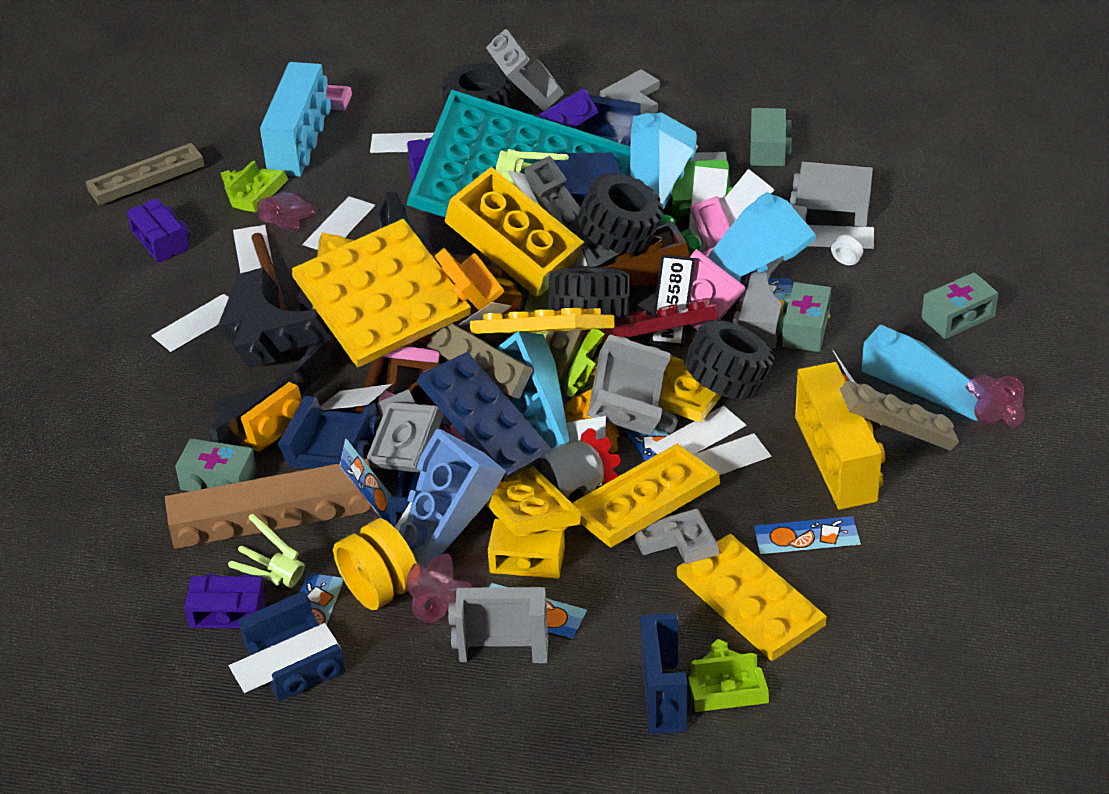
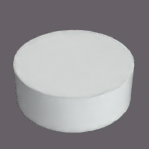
[831,235,863,265]

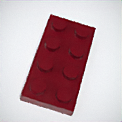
[587,297,719,343]

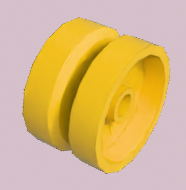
[333,518,420,611]

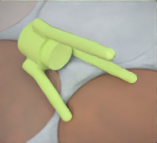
[496,149,569,188]
[228,514,305,588]

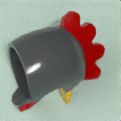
[540,428,620,499]

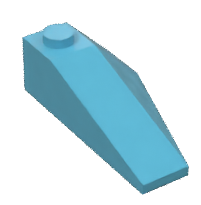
[630,113,697,211]
[707,192,817,282]
[861,325,993,421]
[497,331,570,448]

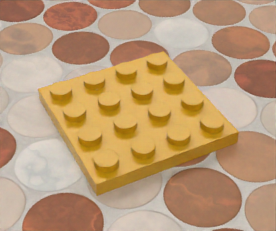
[292,219,471,368]

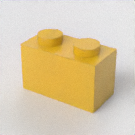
[488,518,565,579]

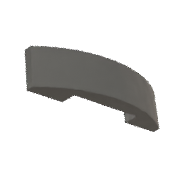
[524,155,619,267]

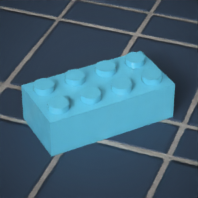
[260,62,331,177]

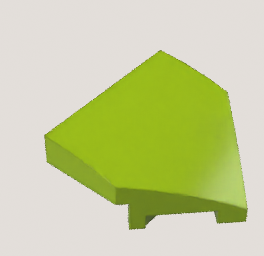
[221,160,288,212]
[562,329,604,398]
[688,639,769,712]

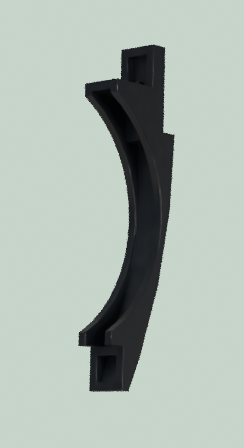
[210,291,344,445]

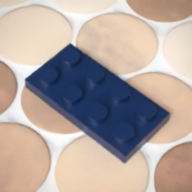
[417,352,551,483]

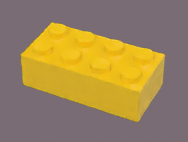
[444,167,584,298]
[795,362,885,510]

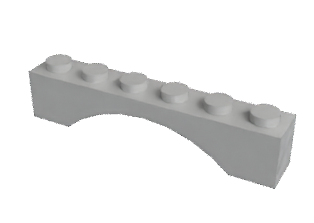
[733,205,807,348]

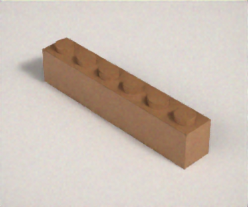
[165,458,375,549]

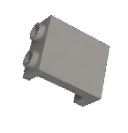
[486,29,564,111]
[790,162,873,227]
[587,335,671,435]
[448,587,548,663]

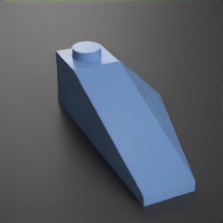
[399,429,506,578]

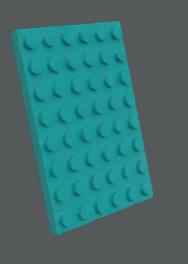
[407,89,631,217]

